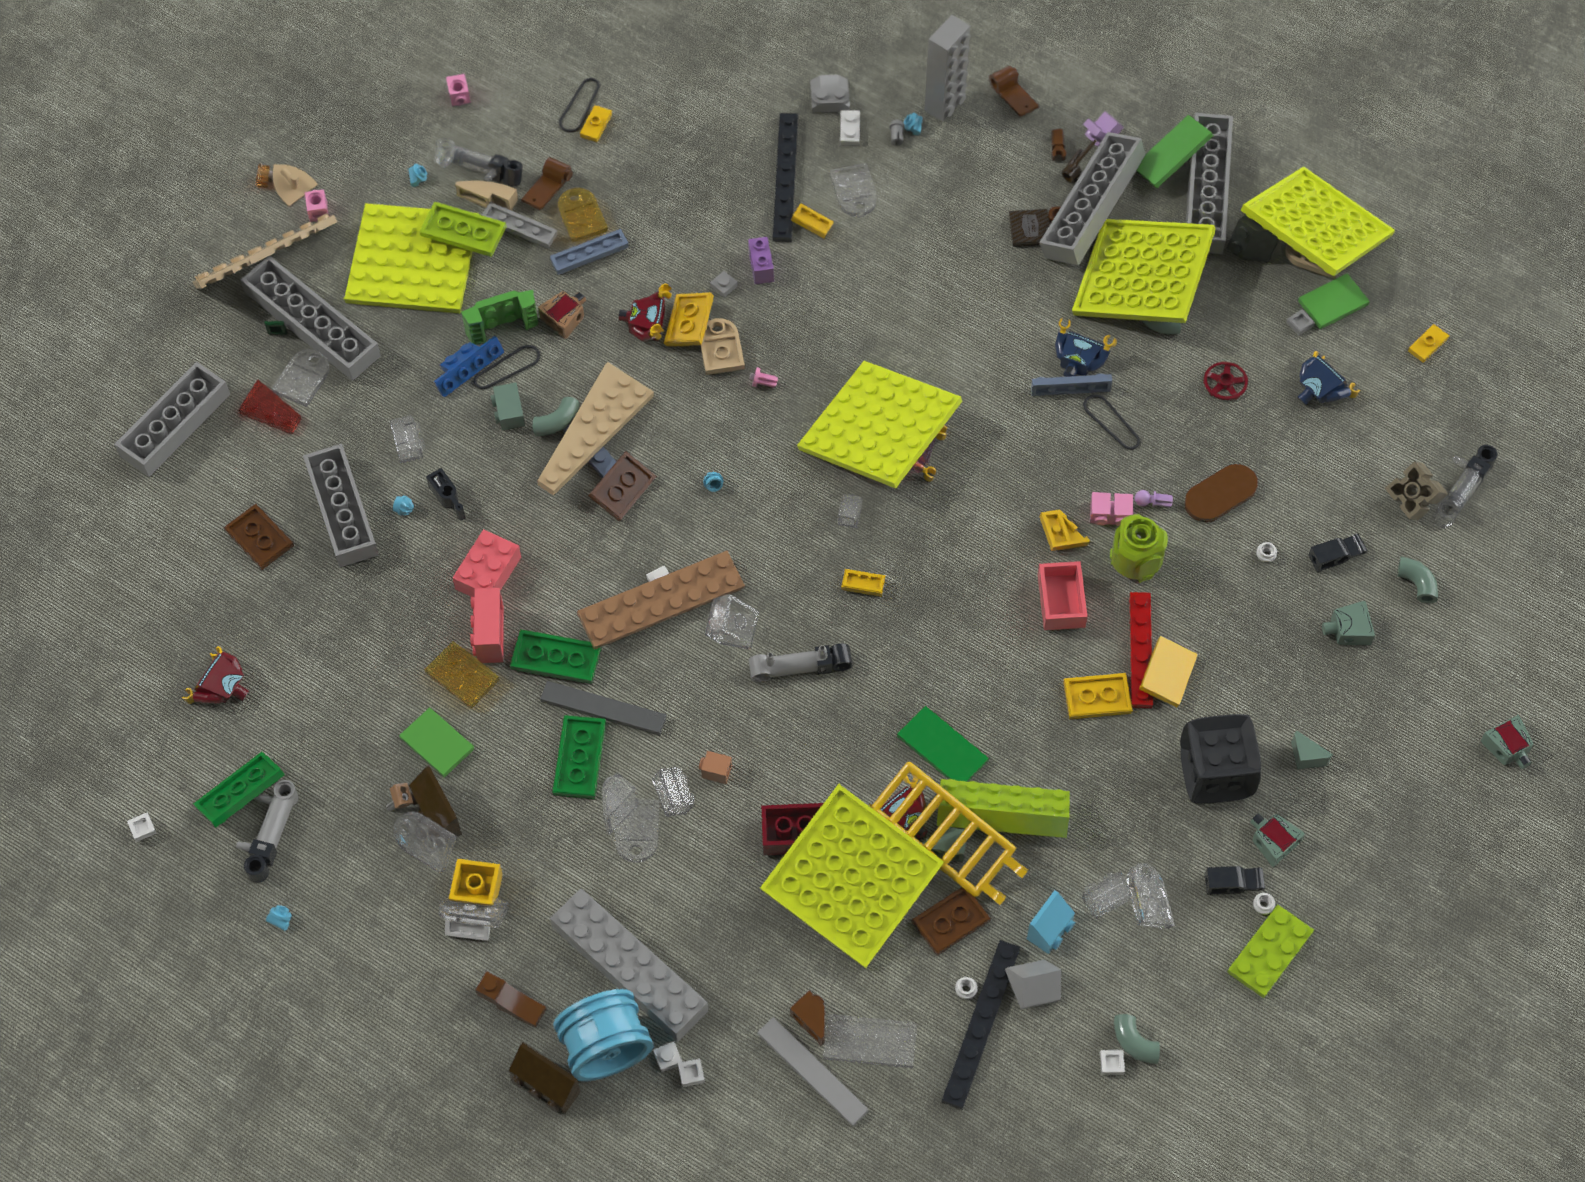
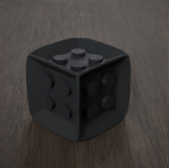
[1180,714,1261,804]

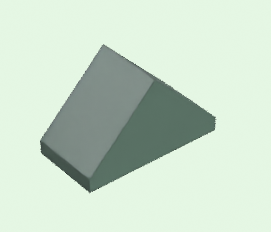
[1291,731,1333,769]

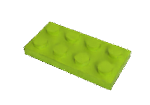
[419,201,506,257]
[1227,904,1314,999]

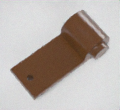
[989,65,1039,117]
[521,157,573,211]

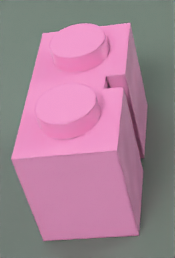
[1090,492,1133,526]

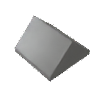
[1005,959,1061,1009]

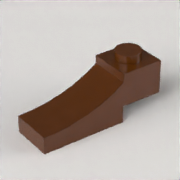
[475,971,547,1028]

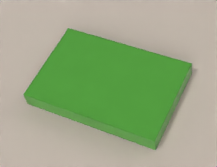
[1298,273,1370,330]
[399,707,474,778]

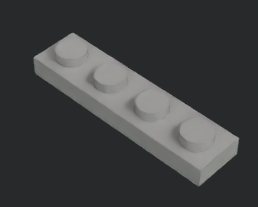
[482,202,558,249]

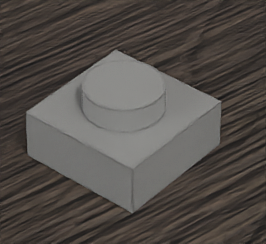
[710,271,738,298]

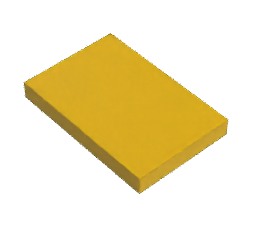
[664,292,714,347]
[1140,636,1198,708]
[1063,673,1133,720]

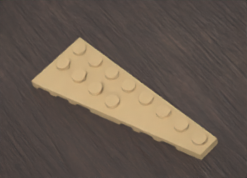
[192,214,337,289]
[538,362,654,496]

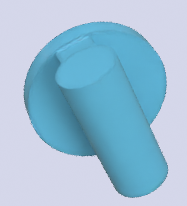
[904,113,923,135]
[408,164,427,187]
[266,905,292,931]

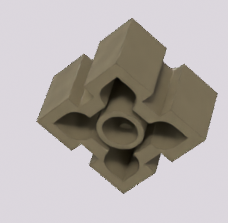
[1385,461,1448,520]

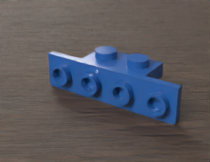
[434,336,504,397]

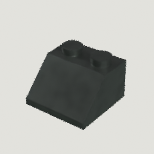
[1226,215,1279,262]

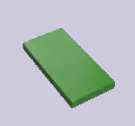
[1136,115,1213,188]

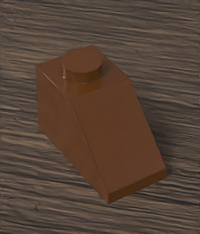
[790,991,825,1046]

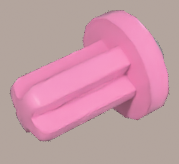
[749,368,778,388]

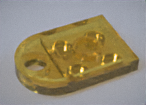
[558,188,608,243]

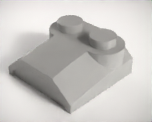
[810,75,850,113]

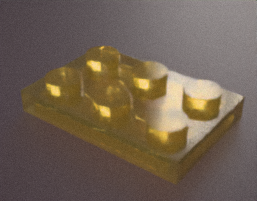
[424,641,500,709]

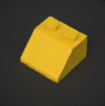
[449,859,503,906]

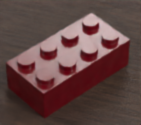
[761,803,824,855]

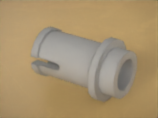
[889,120,904,145]

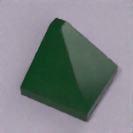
[264,321,288,335]

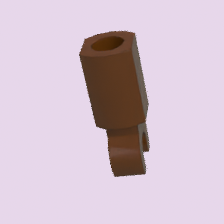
[1051,129,1066,161]

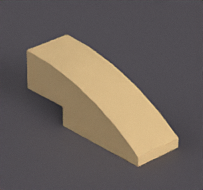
[455,181,518,210]

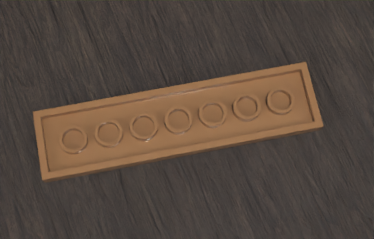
[577,551,745,650]

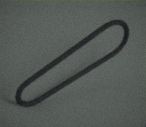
[559,78,600,132]
[474,345,540,389]
[1083,394,1140,450]

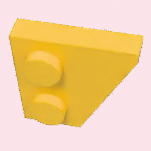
[1039,510,1090,551]

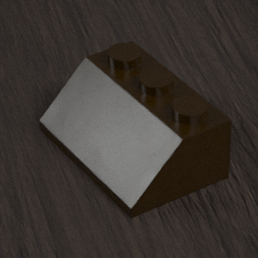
[409,766,462,846]
[508,1042,581,1114]

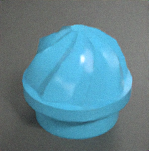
[703,471,723,492]
[393,495,414,516]

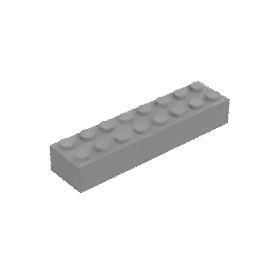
[1186,113,1233,254]
[1039,132,1146,265]
[241,256,381,381]
[550,888,708,1042]

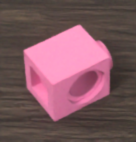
[446,74,470,106]
[305,190,329,222]

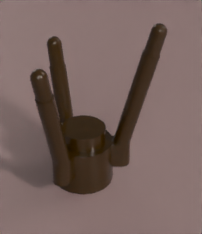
[1062,139,1097,183]

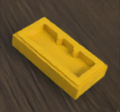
[580,105,612,143]
[791,203,834,239]
[1408,324,1449,363]
[841,569,886,597]

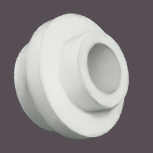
[1256,542,1277,562]
[1253,893,1275,915]
[955,977,978,999]

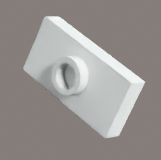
[445,913,490,941]

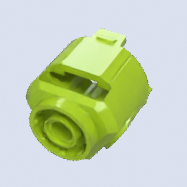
[1110,514,1168,583]

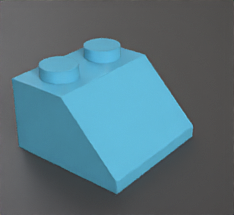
[1027,890,1075,954]

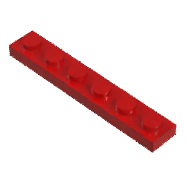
[1129,592,1153,709]

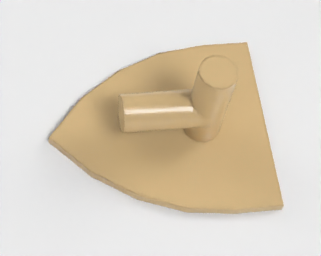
[272,164,318,207]

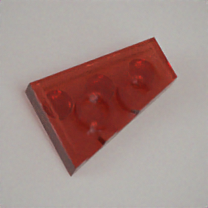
[238,379,301,435]

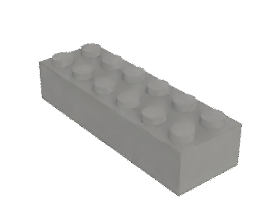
[925,15,971,122]
[114,362,230,477]
[303,444,379,568]

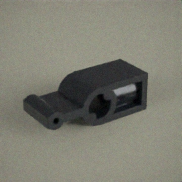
[426,468,465,521]
[1308,534,1367,572]
[1204,866,1265,895]

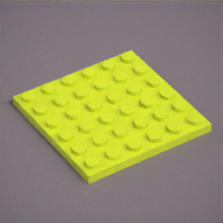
[1241,166,1395,277]
[344,203,479,313]
[1072,219,1216,323]
[797,361,962,488]
[760,784,944,969]

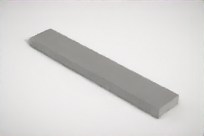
[757,1017,869,1127]

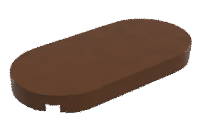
[1185,464,1258,522]

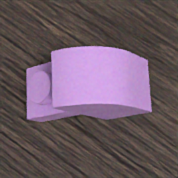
[1083,112,1124,147]

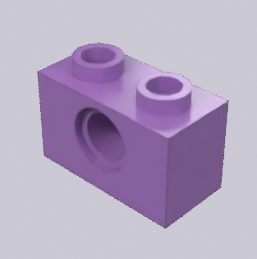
[748,237,774,284]

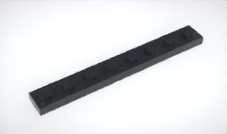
[773,113,798,242]
[941,940,1020,1110]

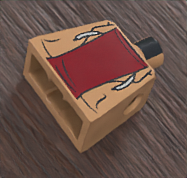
[538,292,586,339]

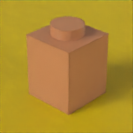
[699,751,732,784]

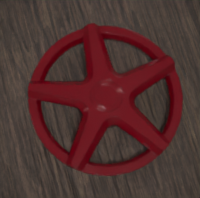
[1203,362,1248,400]

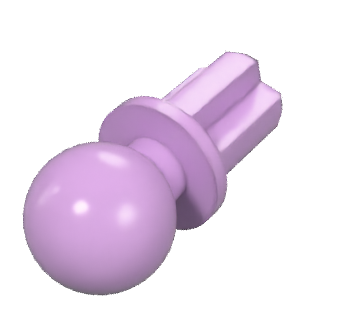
[1135,490,1173,507]

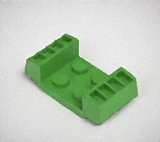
[461,290,538,345]

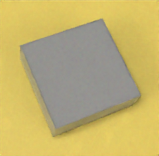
[1286,309,1315,336]

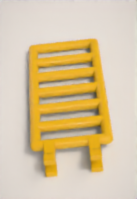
[871,762,1028,905]

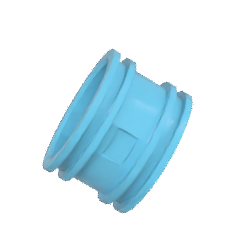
[553,989,654,1081]

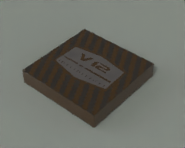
[1009,209,1050,247]

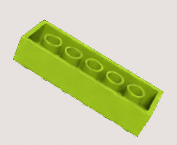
[937,779,1070,838]

